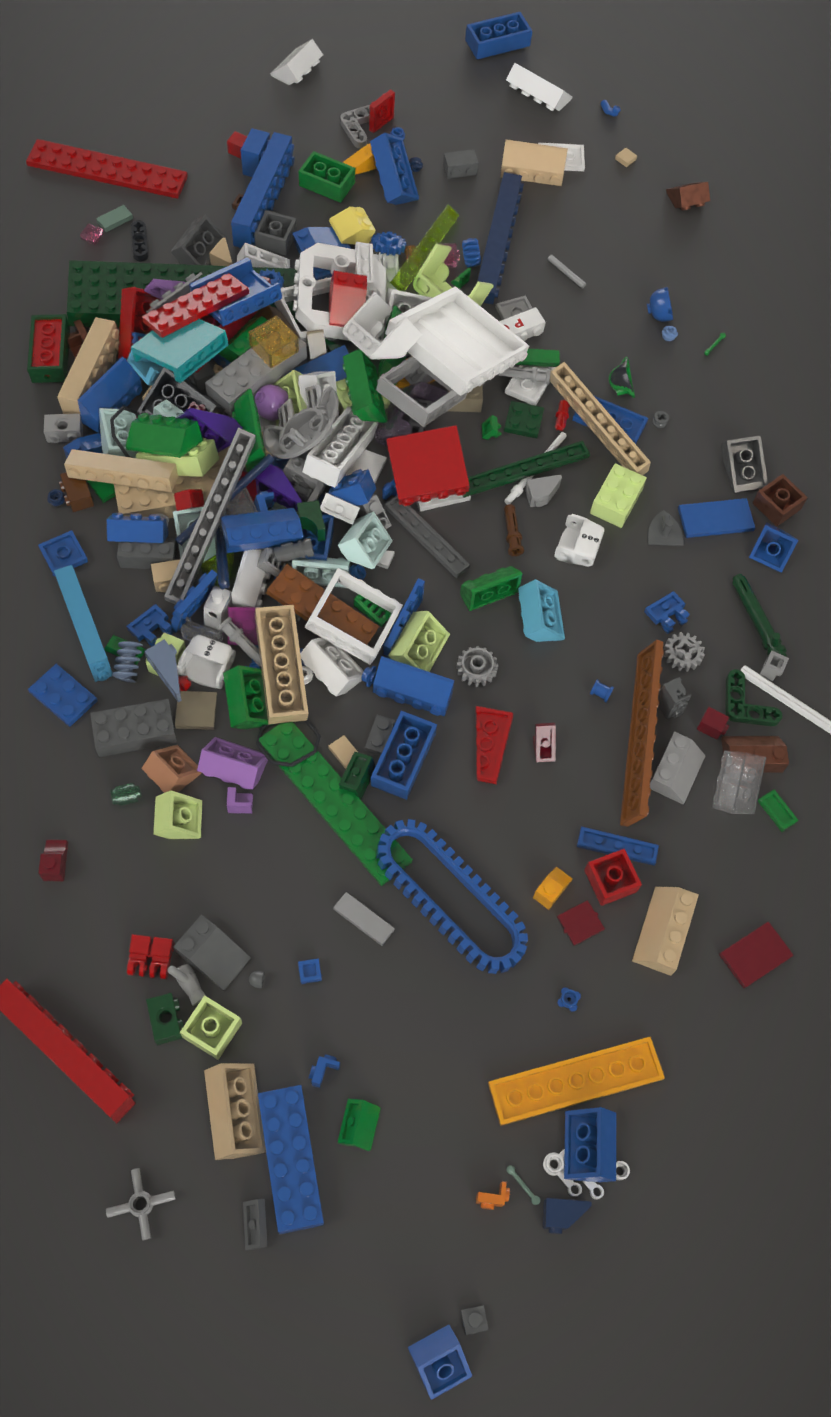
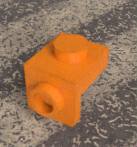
[476,1181,510,1210]

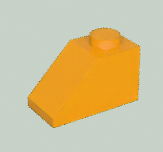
[533,867,573,910]

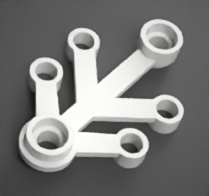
[543,1149,630,1200]

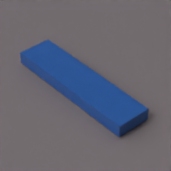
[577,826,659,866]

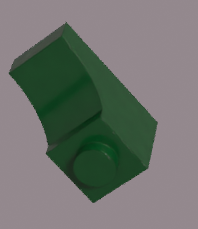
[296,500,325,541]

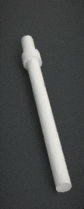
[504,432,567,505]

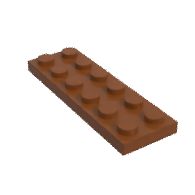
[266,564,379,645]

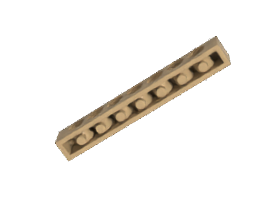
[550,362,651,475]

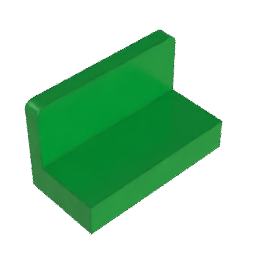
[337,1099,380,1151]

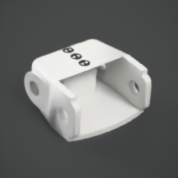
[554,514,604,567]
[177,635,236,689]

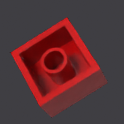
[584,848,642,906]

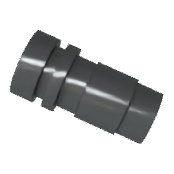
[274,538,314,562]

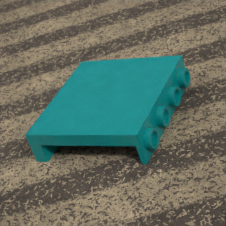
[131,319,229,383]

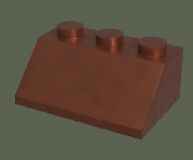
[721,736,789,773]

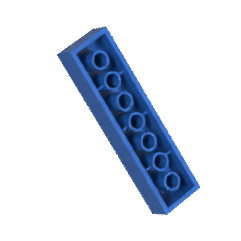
[231,132,295,248]

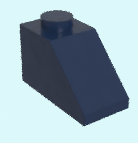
[543,1198,591,1234]

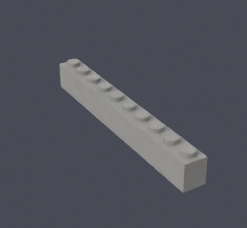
[164,428,255,605]

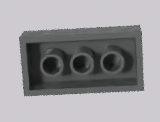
[90,699,177,757]

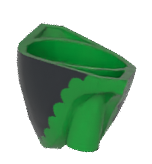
[609,356,635,398]

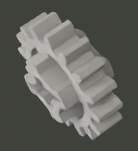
[663,632,705,672]

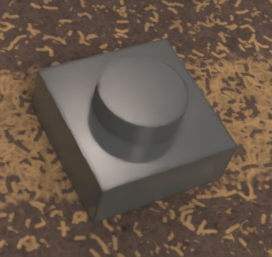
[461,1305,488,1335]

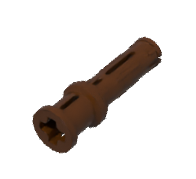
[504,504,524,556]

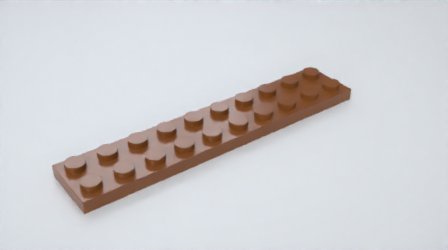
[620,640,664,827]

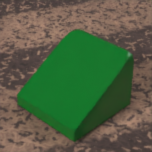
[451,268,471,289]

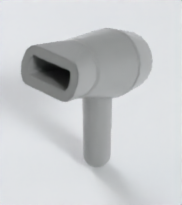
[168,964,207,1006]

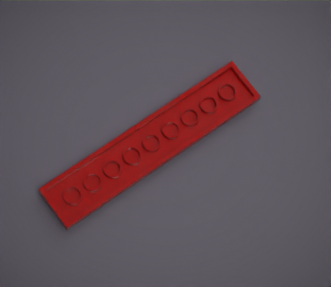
[26,139,188,199]

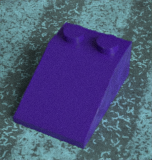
[176,408,242,453]
[255,464,302,511]

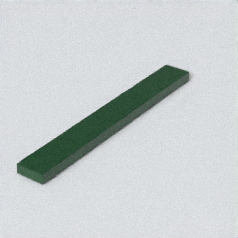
[462,441,590,498]

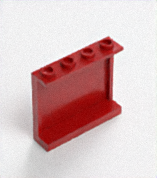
[386,425,469,506]

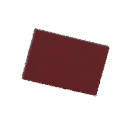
[719,921,794,989]

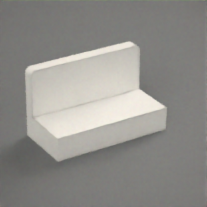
[320,493,360,525]

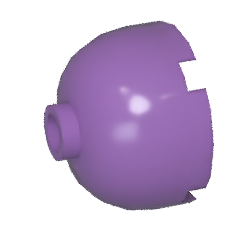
[254,384,288,421]

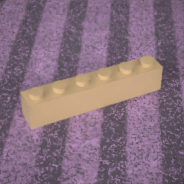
[64,449,178,492]

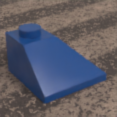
[749,522,798,573]

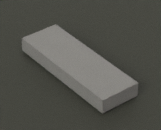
[333,892,395,946]

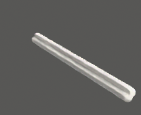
[741,665,831,734]

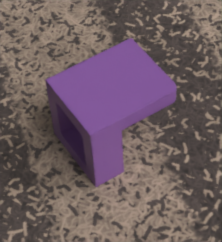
[227,787,253,814]

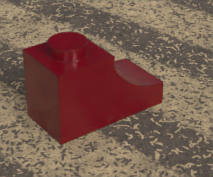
[38,840,68,881]

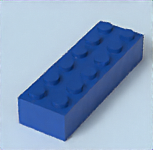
[258,1085,324,1234]

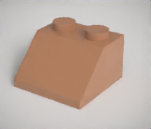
[142,745,202,793]

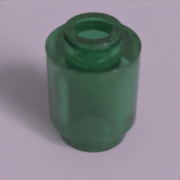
[110,782,141,806]

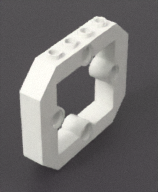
[293,243,386,341]

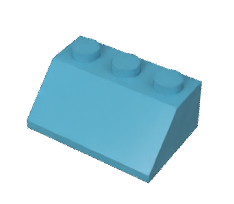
[518,579,565,642]

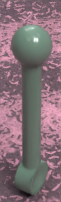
[506,1165,540,1205]

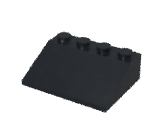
[137,367,225,415]

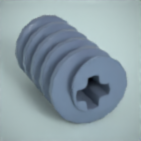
[112,641,143,683]

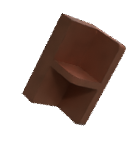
[67,320,87,359]

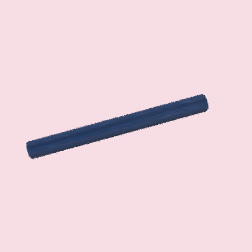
[214,525,230,590]

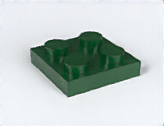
[504,401,544,439]

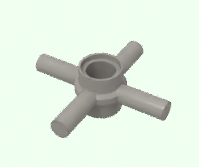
[106,1168,176,1241]

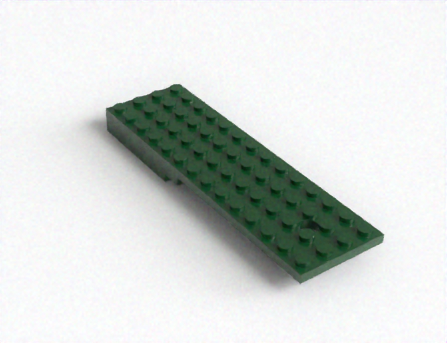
[67,260,301,328]

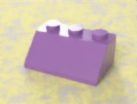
[197,737,268,789]

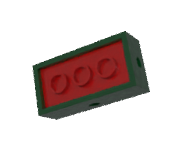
[27,314,70,383]

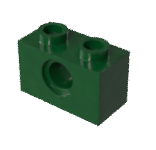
[146,993,184,1046]

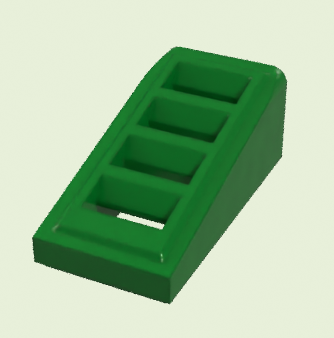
[354,594,392,627]

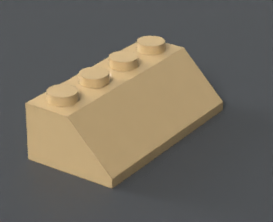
[500,140,568,186]
[632,887,699,976]
[204,1063,266,1160]

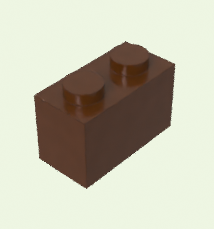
[59,472,94,512]

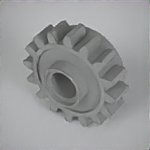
[456,646,498,687]

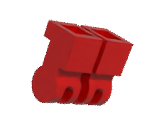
[127,934,175,979]

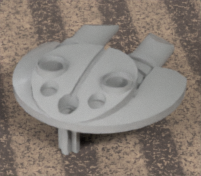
[263,384,339,459]

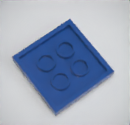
[170,570,218,633]

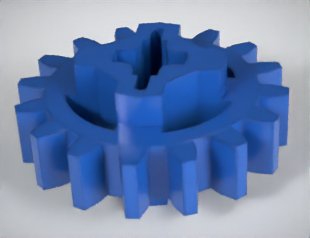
[371,231,406,256]

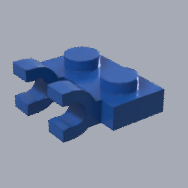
[644,591,690,634]
[126,604,174,647]

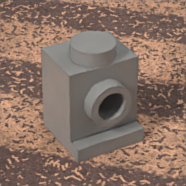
[760,651,789,682]

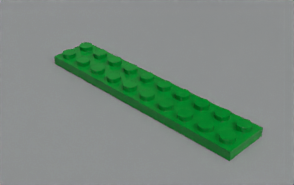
[259,722,413,886]

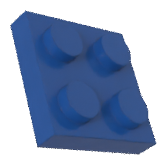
[38,530,88,576]

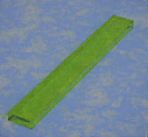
[390,204,460,291]

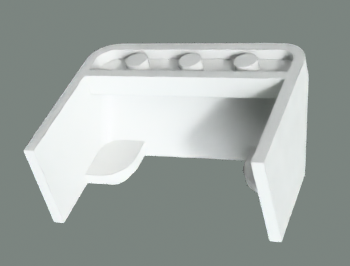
[343,292,423,359]

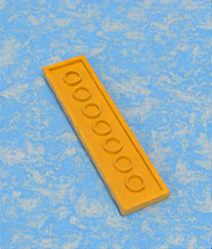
[488,1036,665,1126]

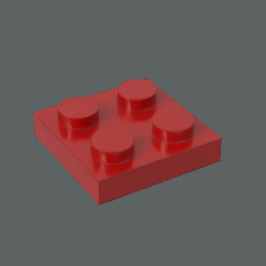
[369,89,395,133]

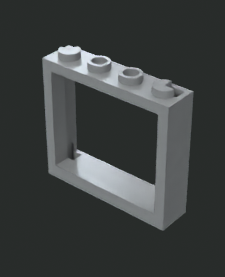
[376,356,468,427]

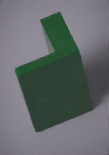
[339,751,376,800]

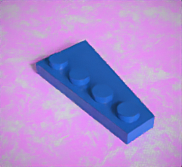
[382,578,425,657]

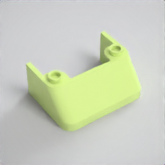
[413,244,494,307]

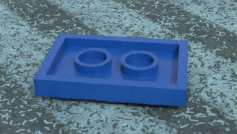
[28,664,98,727]

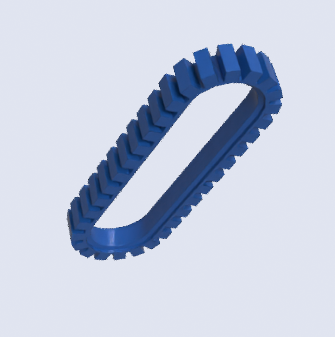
[376,819,528,974]

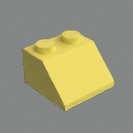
[329,207,376,245]

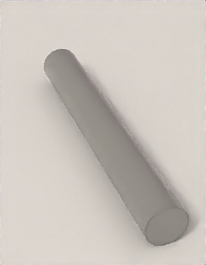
[548,255,586,289]

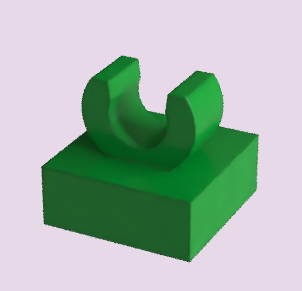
[482,415,502,440]

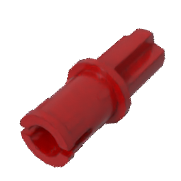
[555,400,570,431]

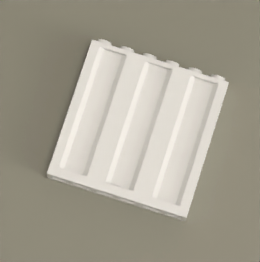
[385,286,529,396]

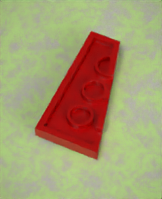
[476,706,514,784]

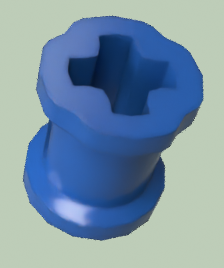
[590,679,614,702]

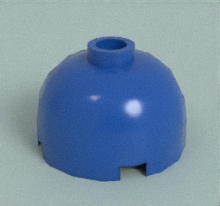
[647,287,674,322]

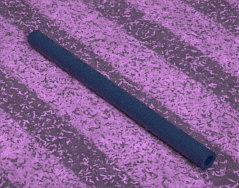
[175,454,275,546]

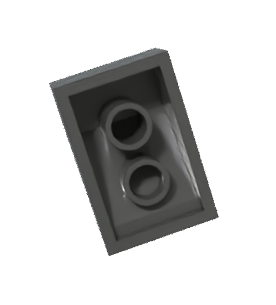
[721,435,768,493]
[174,914,251,991]

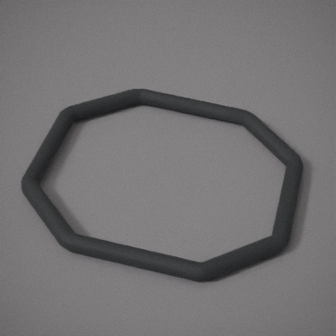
[110,406,140,458]
[256,719,321,767]

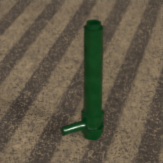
[732,574,787,657]

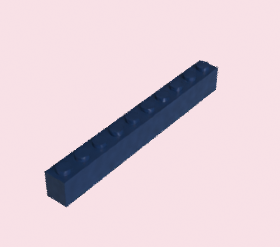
[477,172,524,304]

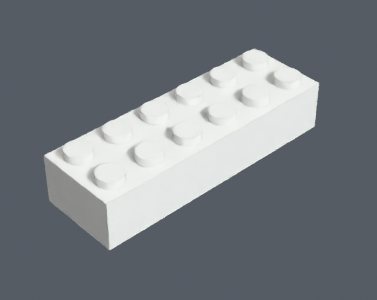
[302,407,379,488]

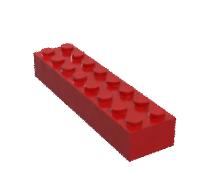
[0,979,136,1124]

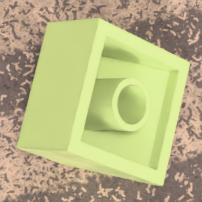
[154,790,202,839]

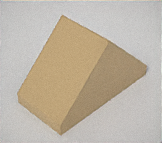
[209,238,232,266]

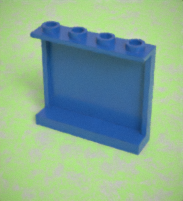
[189,257,282,326]

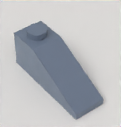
[145,639,182,702]

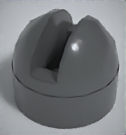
[249,971,265,988]

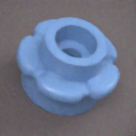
[662,326,678,341]

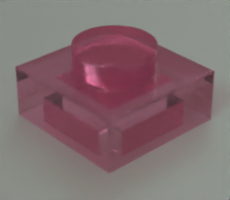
[80,224,103,245]

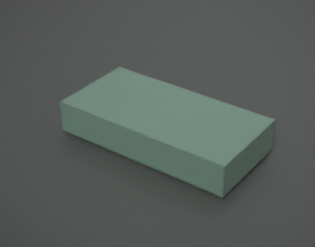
[96,205,133,232]

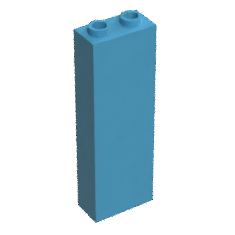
[54,565,112,682]

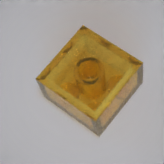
[248,316,299,368]

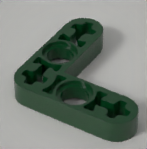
[726,669,782,726]

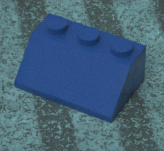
[107,513,169,543]
[564,1107,616,1182]

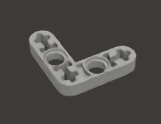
[340,105,370,149]

